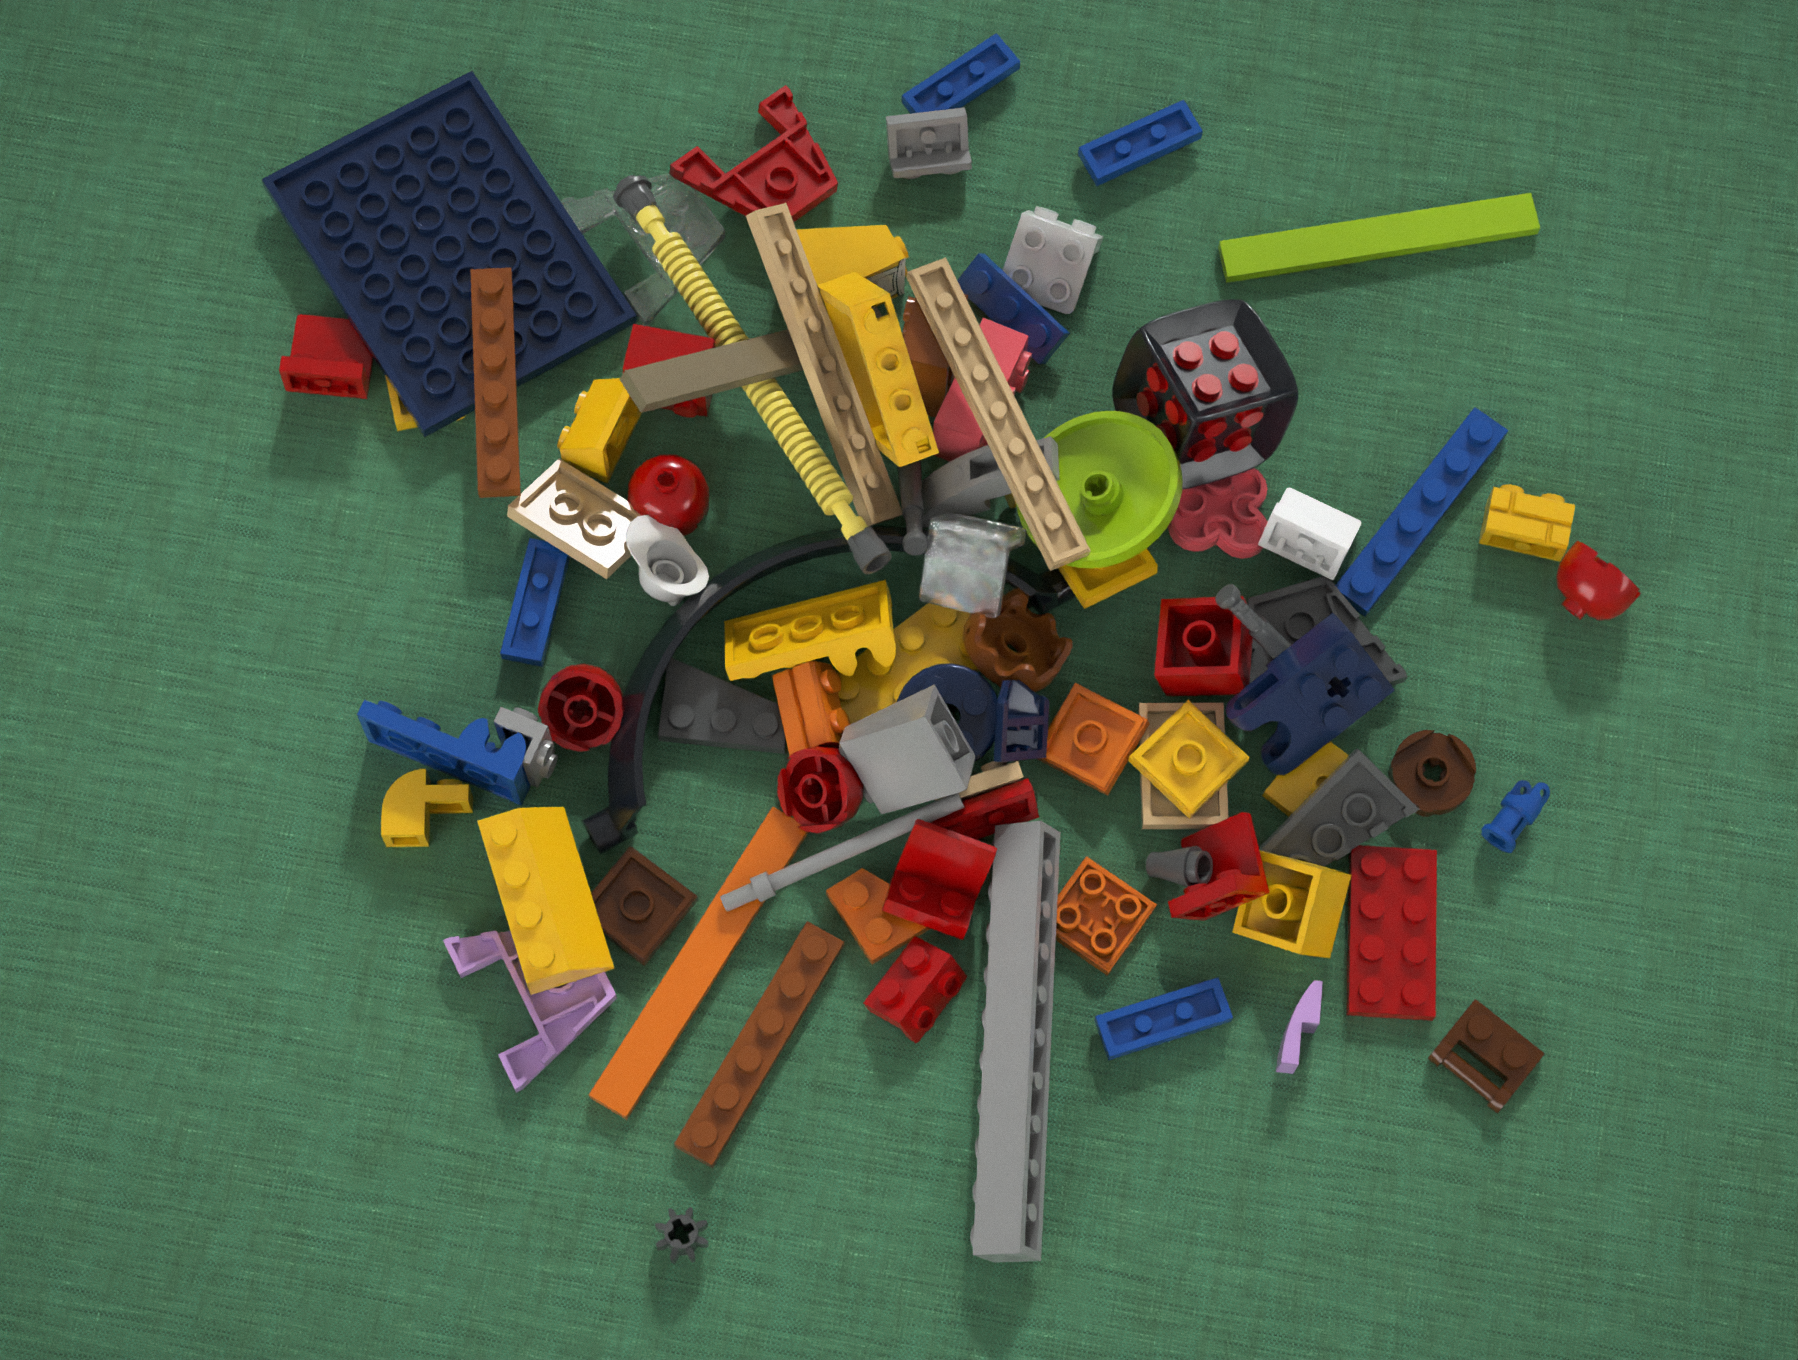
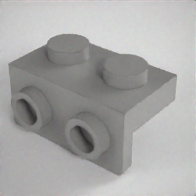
[886,107,972,179]
[494,707,558,788]

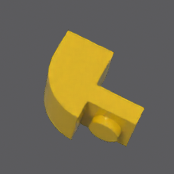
[381,769,473,847]

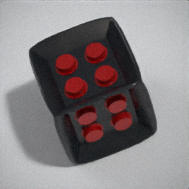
[1112,299,1298,490]

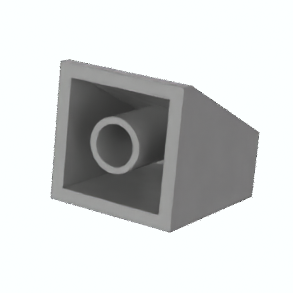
[839,684,975,814]

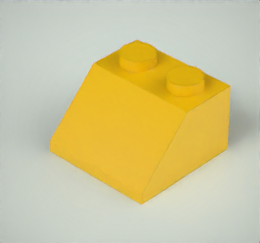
[557,378,641,483]
[1232,850,1351,959]

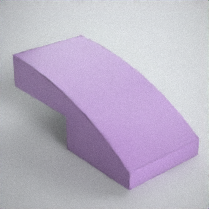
[1276,980,1323,1074]

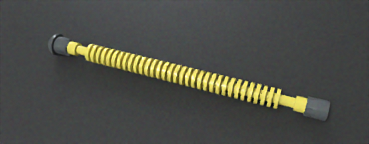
[613,175,892,574]

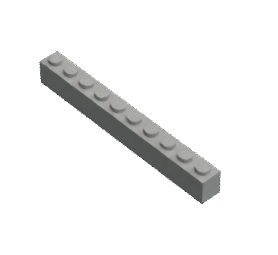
[970,821,1061,1263]

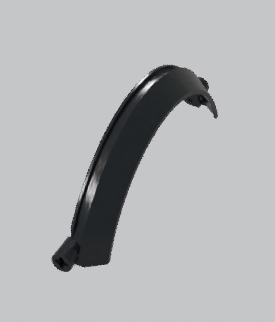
[582,525,1076,854]

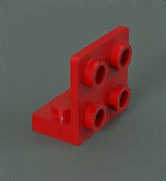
[279,314,374,399]
[1168,812,1270,921]
[882,819,997,940]

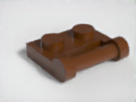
[1427,999,1545,1114]

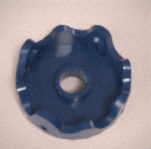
[897,663,998,762]

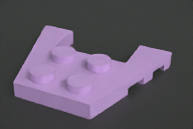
[443,931,617,1093]

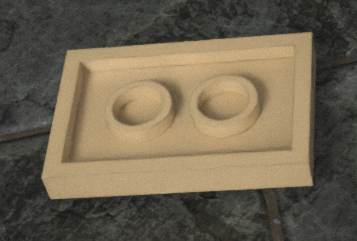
[507,458,641,579]
[1138,703,1229,829]

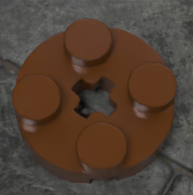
[1389,730,1476,817]

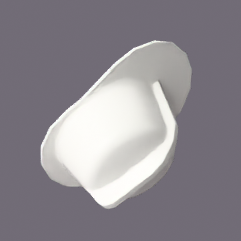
[625,515,709,606]

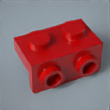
[863,936,967,1043]

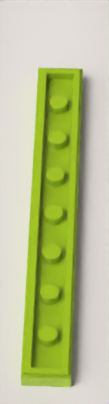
[1218,193,1540,283]

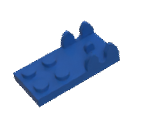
[357,699,531,806]

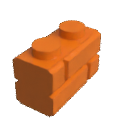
[772,661,850,756]

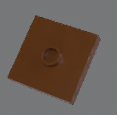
[591,846,698,966]

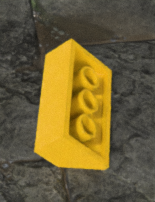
[477,807,614,995]

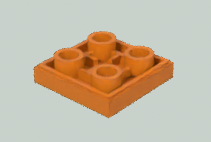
[1056,856,1157,976]

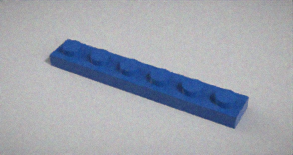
[1335,407,1508,617]

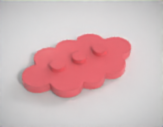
[1168,468,1268,559]

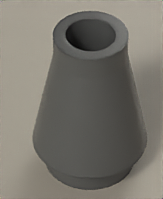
[1146,846,1213,887]

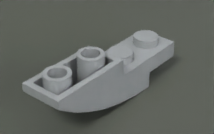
[922,436,1060,528]

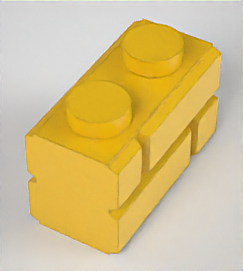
[1479,484,1575,562]

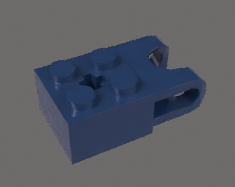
[1226,613,1395,775]

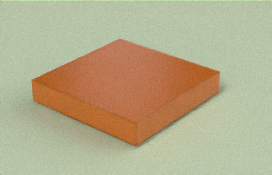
[1037,683,1150,796]

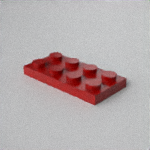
[1346,845,1437,1021]

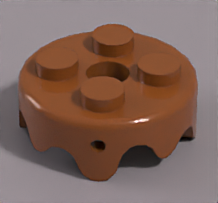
[963,588,1073,692]

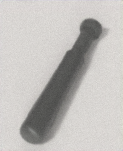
[897,460,928,556]
[1215,584,1291,659]

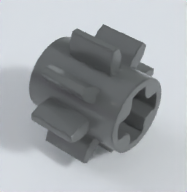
[655,1207,709,1264]

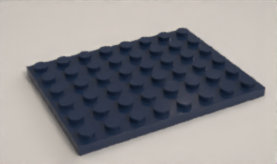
[262,71,637,437]

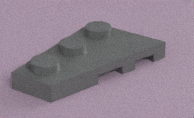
[658,658,786,754]

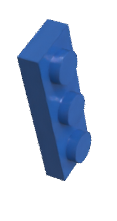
[902,33,1020,114]
[1078,100,1203,186]
[957,253,1070,364]
[500,538,570,667]
[1094,977,1233,1061]

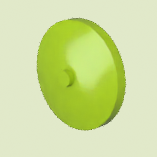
[1016,411,1183,568]

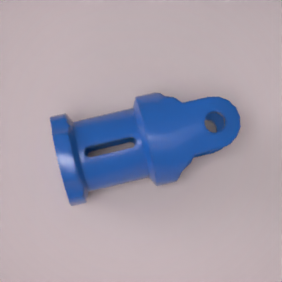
[1481,780,1550,853]

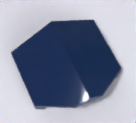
[994,680,1049,762]

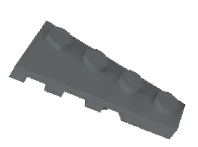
[1259,749,1420,866]

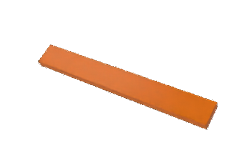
[589,807,809,1120]

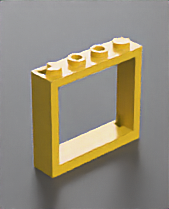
[817,272,939,467]

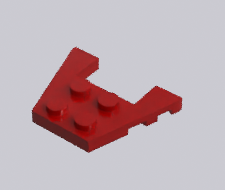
[669,85,838,222]

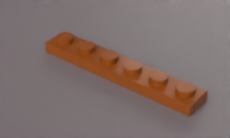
[470,268,521,498]
[674,921,844,1169]

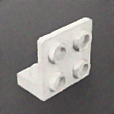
[1258,488,1361,580]

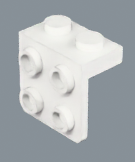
[1003,206,1104,314]

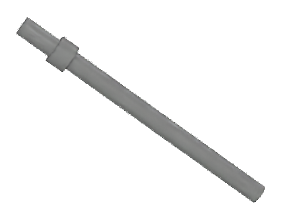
[720,793,964,912]

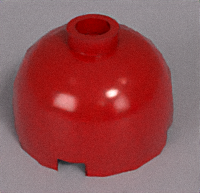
[627,454,709,536]
[1556,541,1641,621]
[538,664,625,752]
[777,746,864,834]

